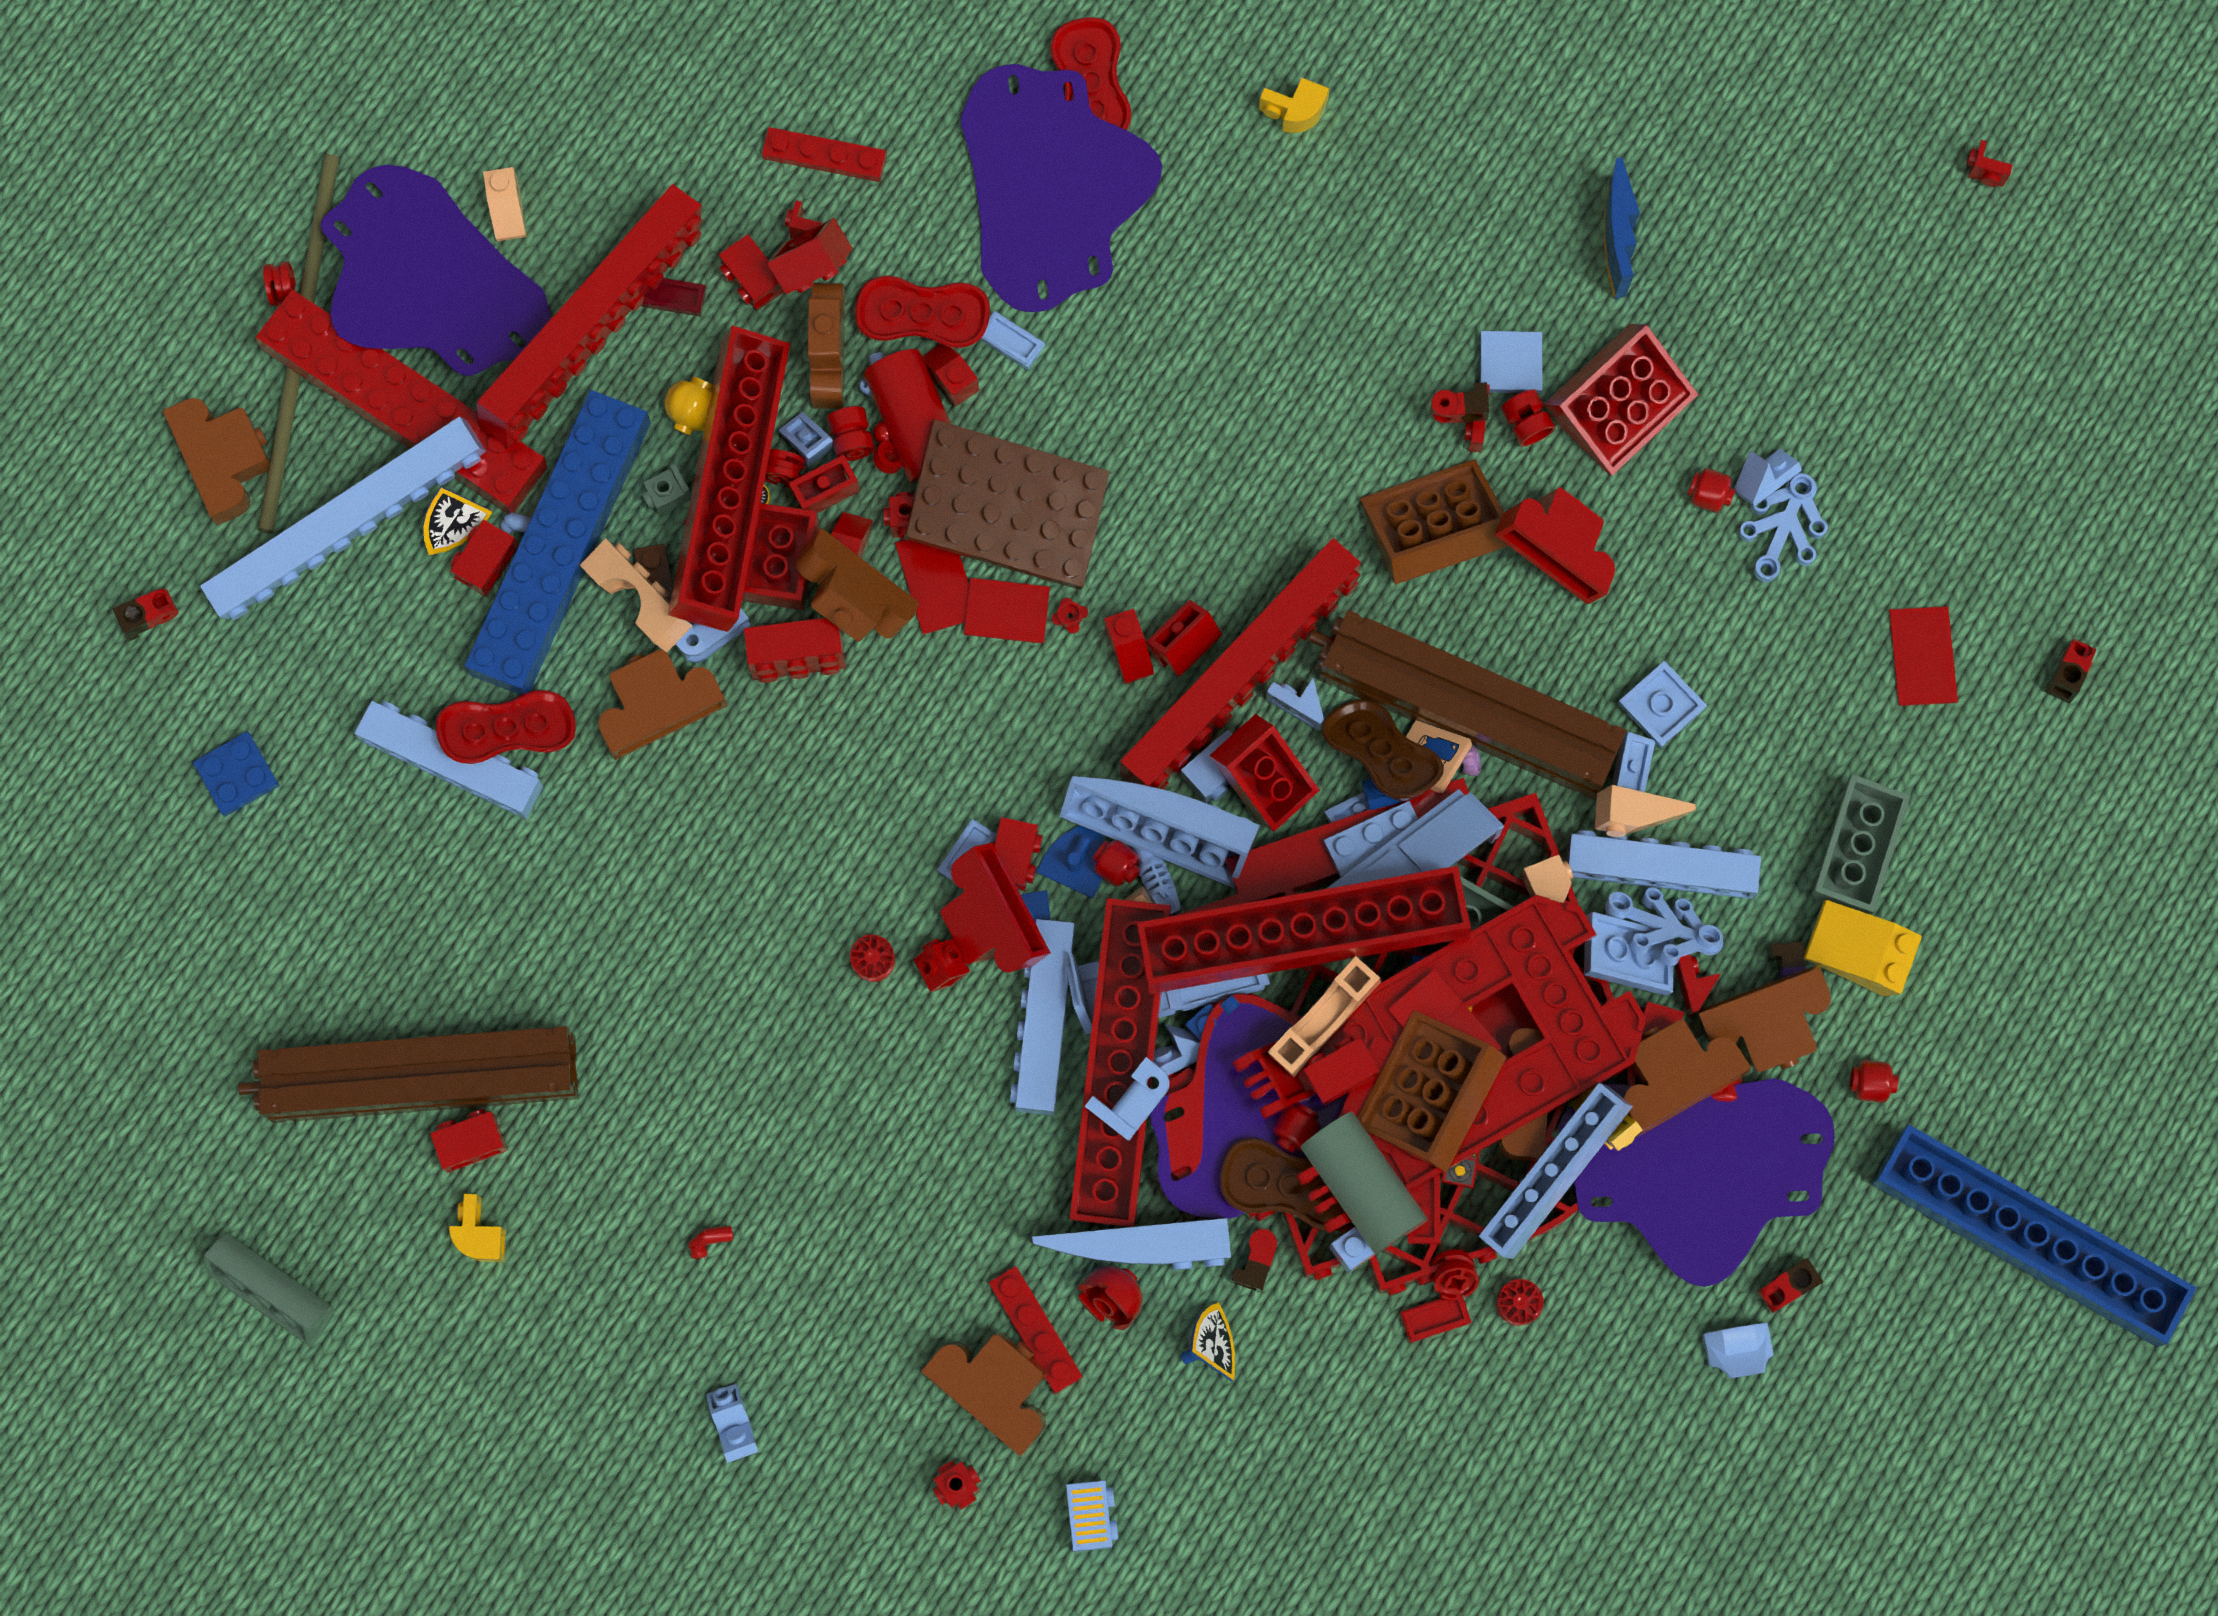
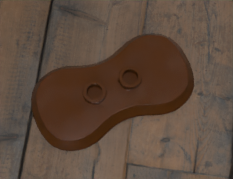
[1321,700,1444,801]
[1220,1138,1352,1231]

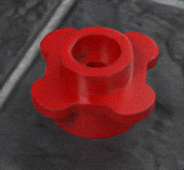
[1052,598,1088,634]

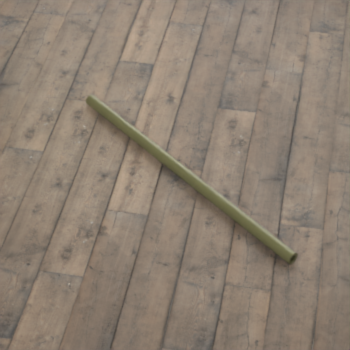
[258,154,339,533]

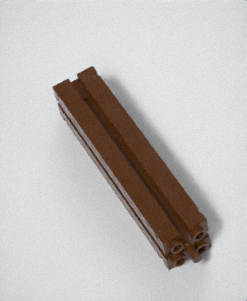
[1308,610,1627,800]
[238,1026,579,1123]

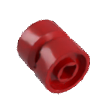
[1501,389,1556,447]
[826,406,875,461]

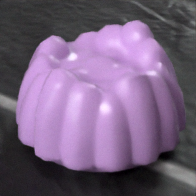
[1462,745,1481,776]

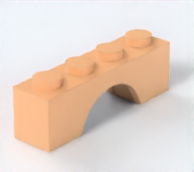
[580,538,693,652]
[1268,956,1381,1078]

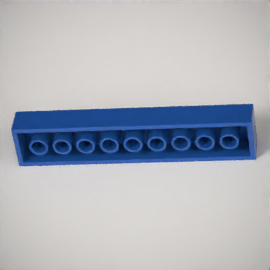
[465,389,651,696]
[1871,1124,2197,1347]

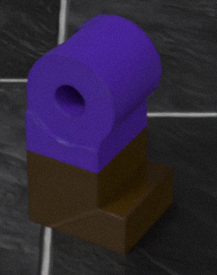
[1767,942,1806,979]

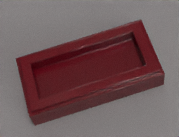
[641,278,707,317]

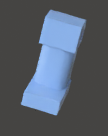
[674,609,751,663]
[1085,1057,1170,1141]

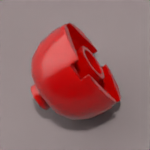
[1077,1266,1143,1330]

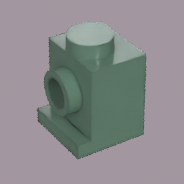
[642,464,691,515]

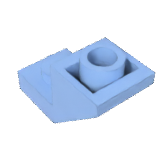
[706,1383,758,1463]

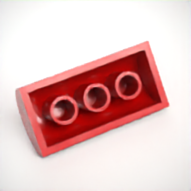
[863,349,951,484]

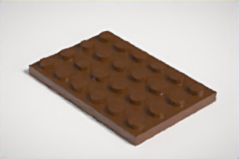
[904,419,1110,590]

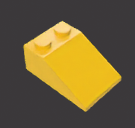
[1803,900,1922,996]

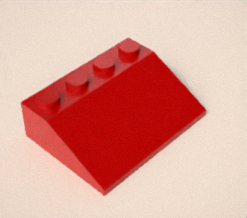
[1544,324,1698,476]

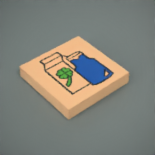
[1406,720,1472,794]

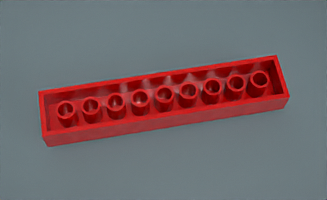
[477,184,702,448]
[255,289,548,514]
[668,325,790,632]
[1120,538,1361,790]
[1137,866,1471,994]
[1069,898,1172,1227]

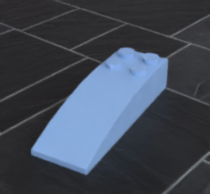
[1060,776,1260,888]
[1032,1218,1231,1270]

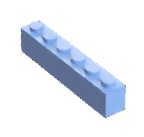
[354,701,544,819]
[1566,830,1761,899]
[1010,919,1075,1116]
[1479,1083,1633,1259]

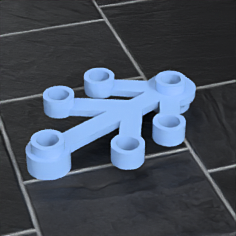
[1739,473,1828,582]
[1605,887,1723,966]

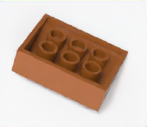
[1360,459,1508,585]
[1358,1010,1506,1172]

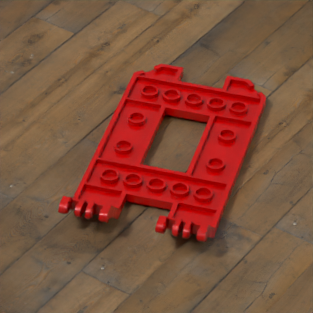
[1232,895,1646,1234]

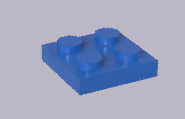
[193,731,280,817]

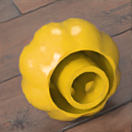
[664,376,713,436]

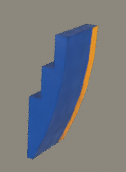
[1604,157,1640,299]

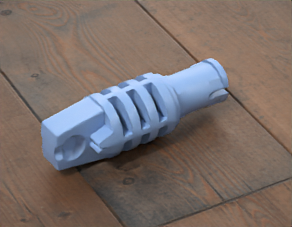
[1132,847,1181,916]

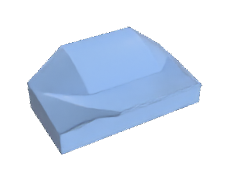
[1702,1323,1773,1379]

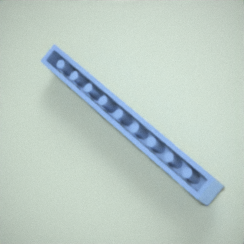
[200,417,487,620]

